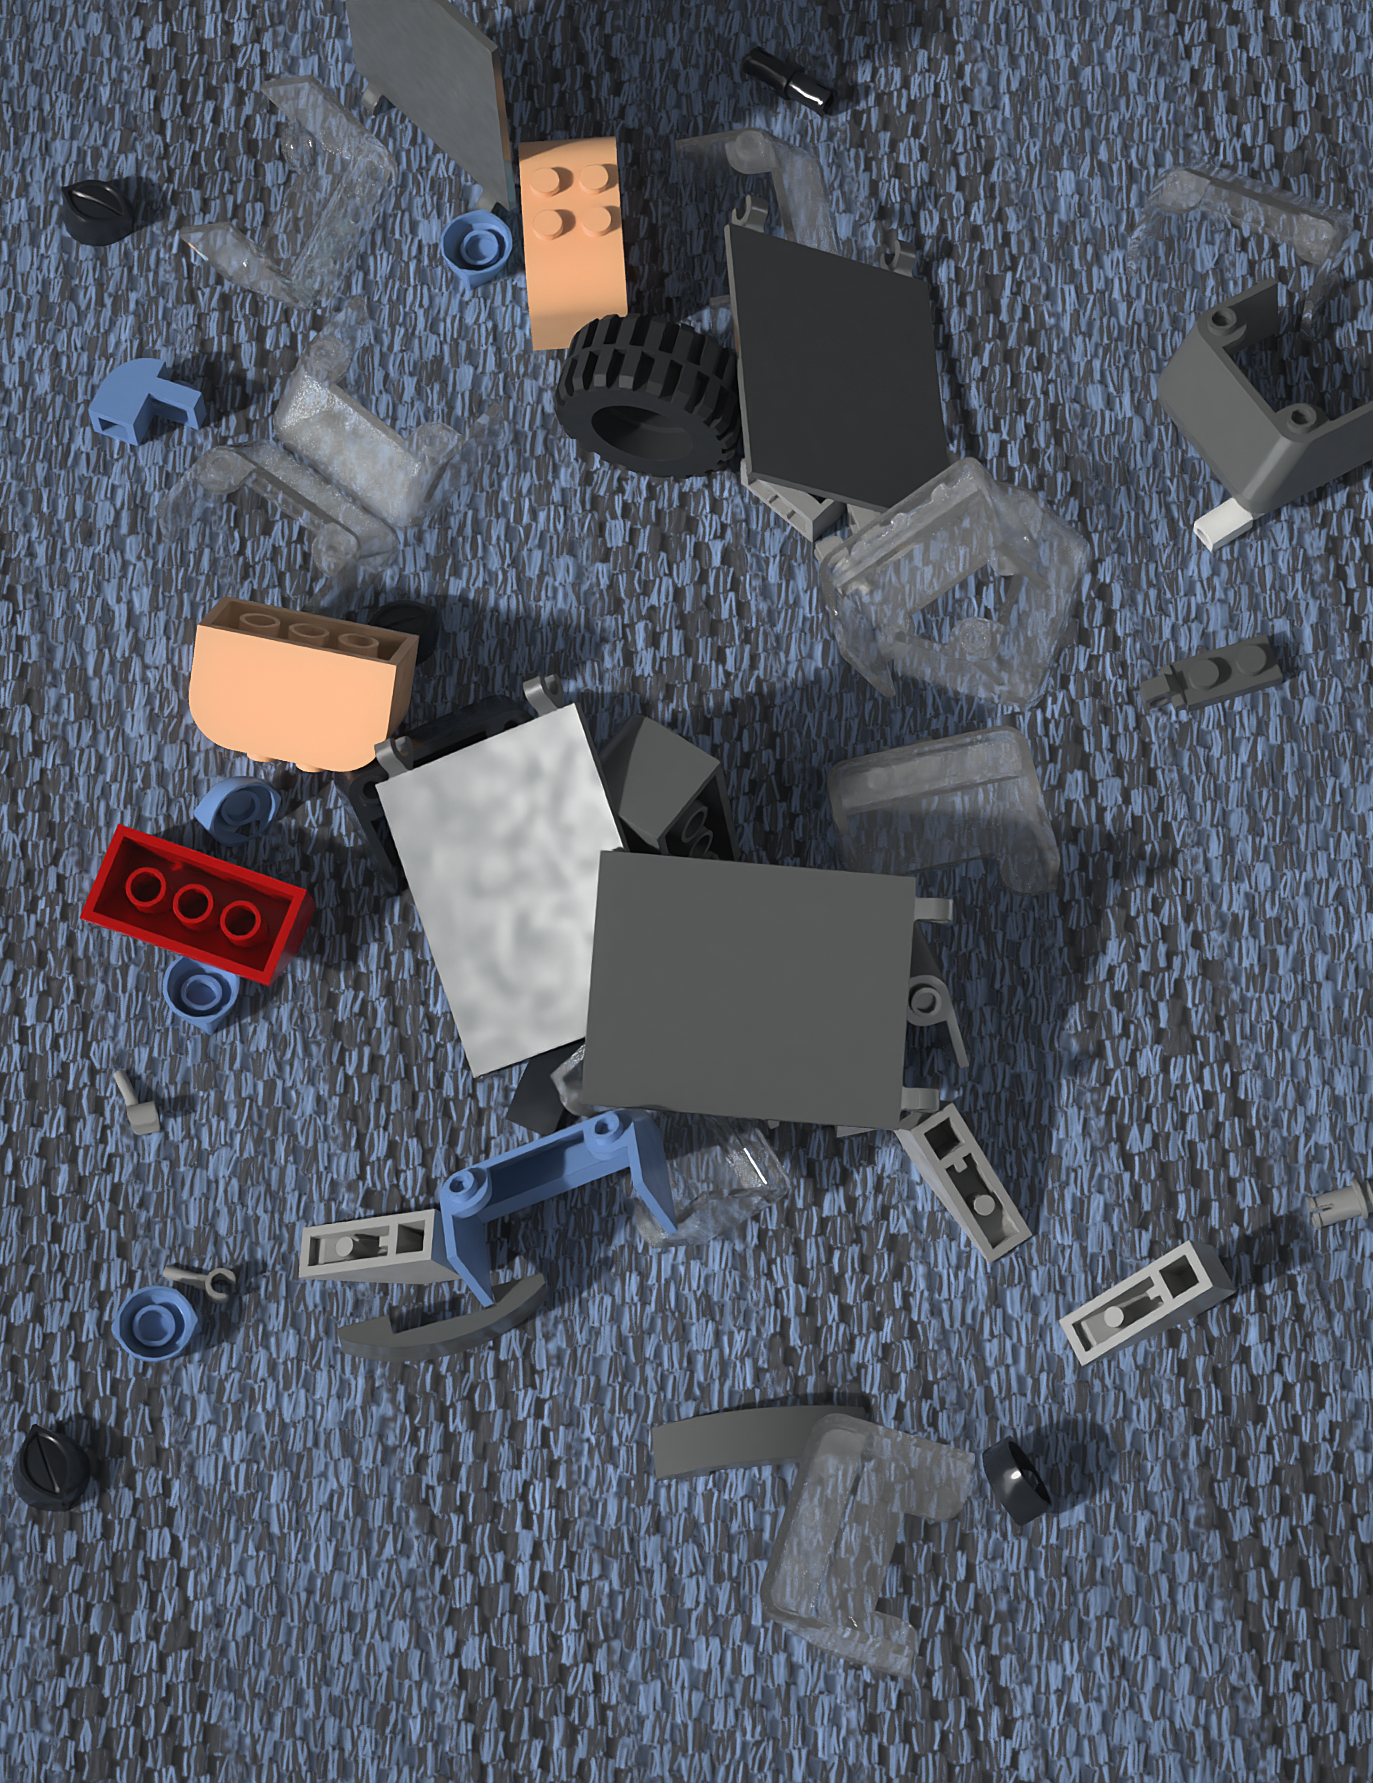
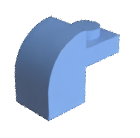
[88,358,207,447]

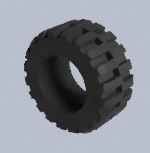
[553,313,742,479]

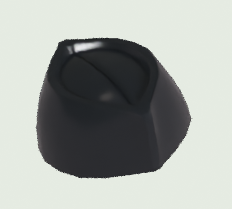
[60,180,134,247]
[366,599,440,666]
[12,1424,91,1512]
[982,1436,1052,1526]

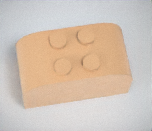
[518,136,628,351]
[189,596,419,772]

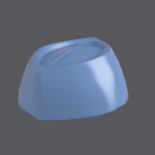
[440,209,512,291]
[193,776,281,847]
[163,955,240,1035]
[111,1285,202,1363]

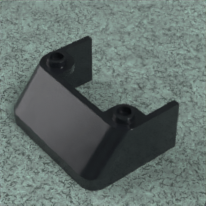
[334,695,535,898]

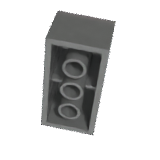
[597,714,741,862]

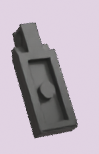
[1139,634,1283,713]

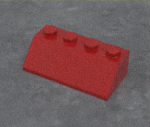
[79,824,317,987]

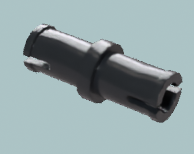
[743,45,838,117]

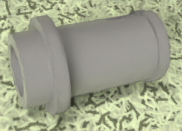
[1306,1179,1373,1230]

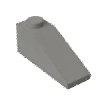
[893,1100,1033,1264]
[299,1209,462,1284]
[1059,1240,1237,1367]

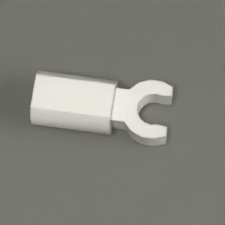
[1193,497,1266,553]

